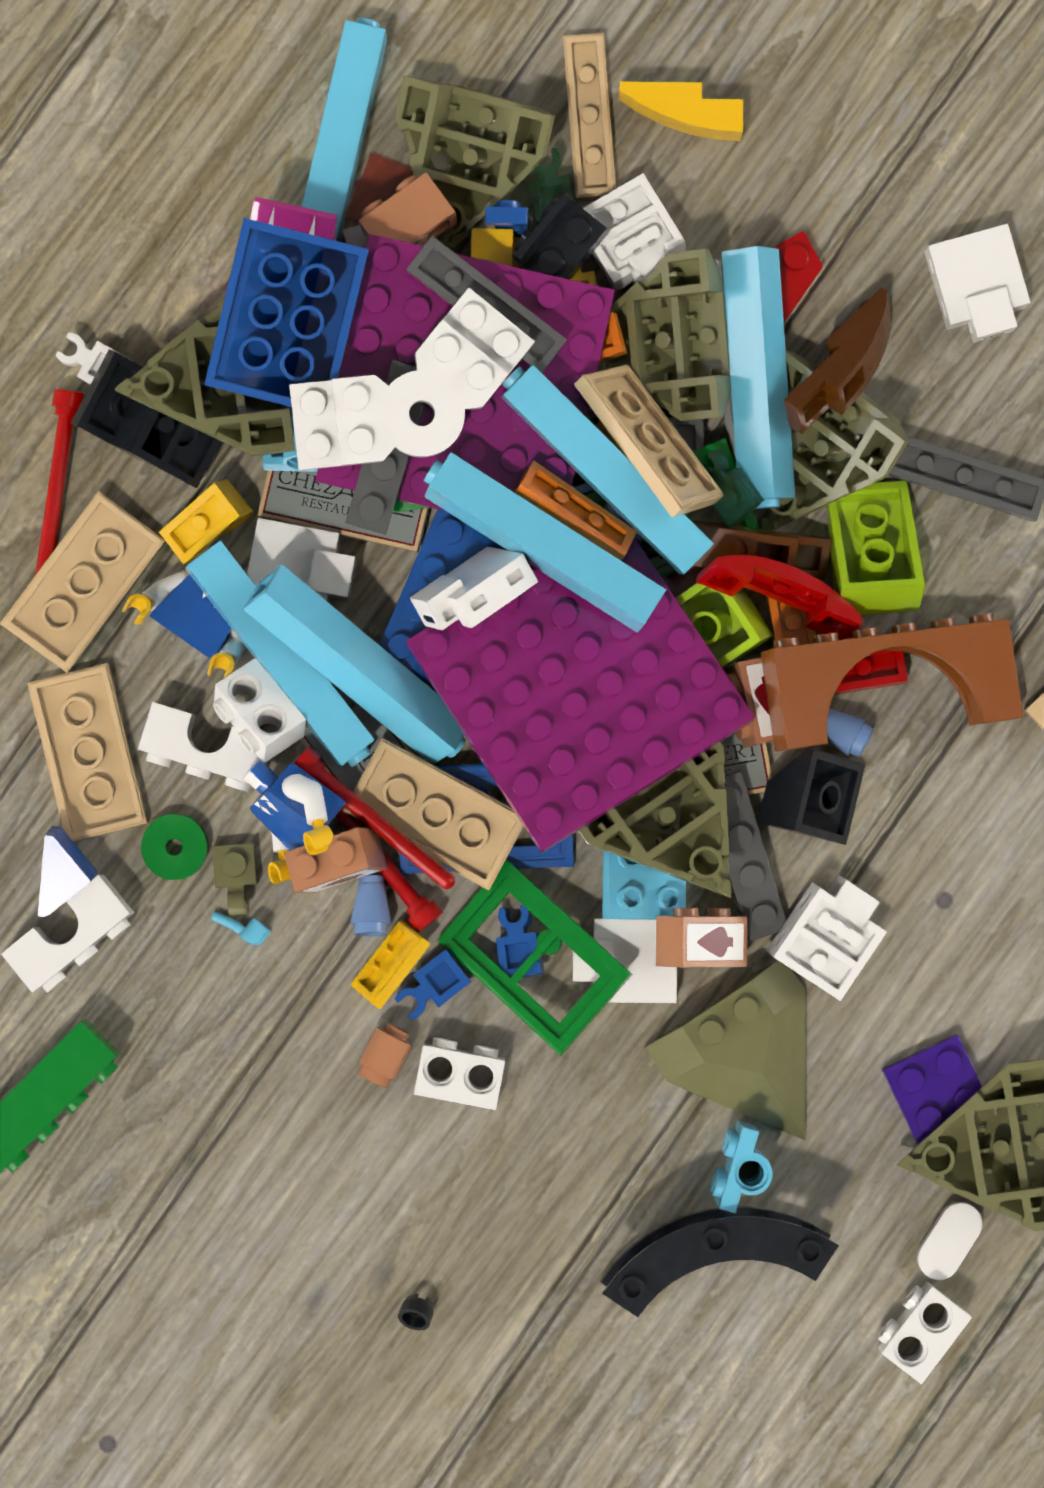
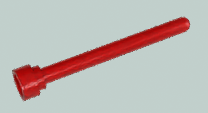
[35,389,85,575]
[294,746,455,889]
[336,806,444,933]

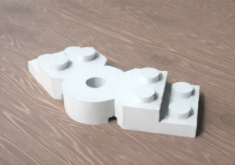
[289,288,535,470]

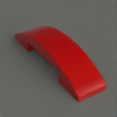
[696,555,862,640]

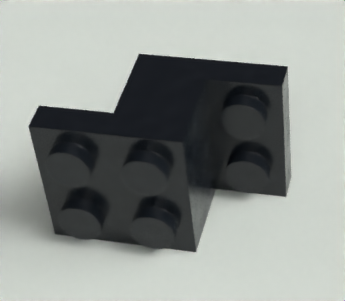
[71,349,221,488]

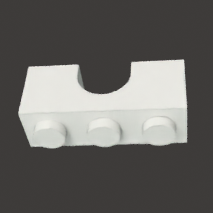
[138,702,268,792]
[1,875,135,993]

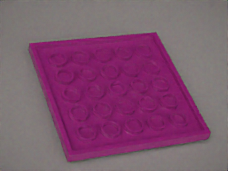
[315,234,615,511]
[406,537,755,853]

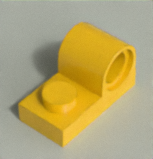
[159,479,253,565]

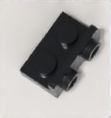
[513,193,610,280]

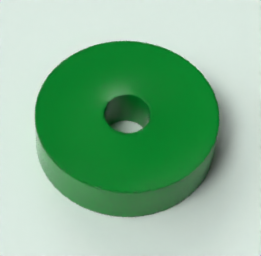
[141,814,209,880]

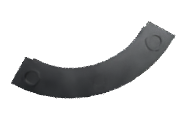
[600,1206,839,1317]

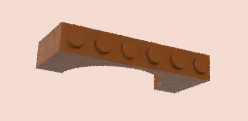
[761,613,1023,752]

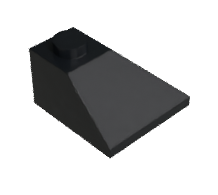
[757,748,865,845]

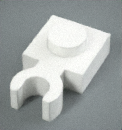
[56,333,132,385]

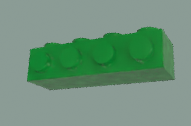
[0,1019,121,1174]

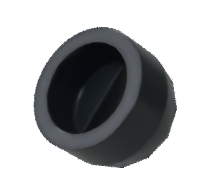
[398,1293,433,1331]

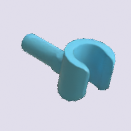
[211,910,271,946]

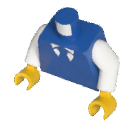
[122,570,246,679]
[243,760,346,884]

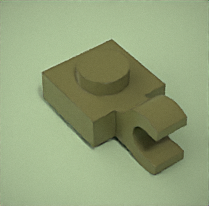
[212,843,258,916]

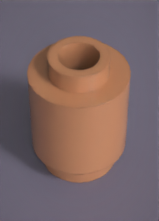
[358,1023,413,1088]

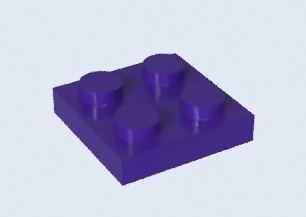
[881,1034,982,1145]

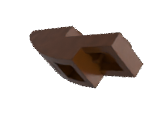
[784,287,892,434]
[660,520,832,580]

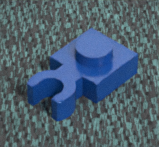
[485,200,530,237]
[496,905,545,978]
[395,949,471,1020]

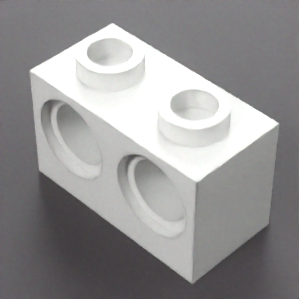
[213,658,306,763]
[414,1037,506,1110]
[877,1282,972,1384]

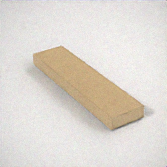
[563,33,616,201]

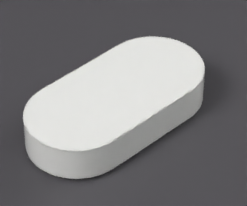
[917,1201,982,1280]

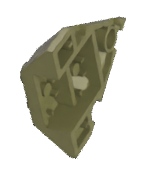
[395,76,555,251]
[597,249,731,421]
[115,297,295,456]
[762,350,909,531]
[578,742,731,898]
[645,960,806,1140]
[897,1058,1044,1231]

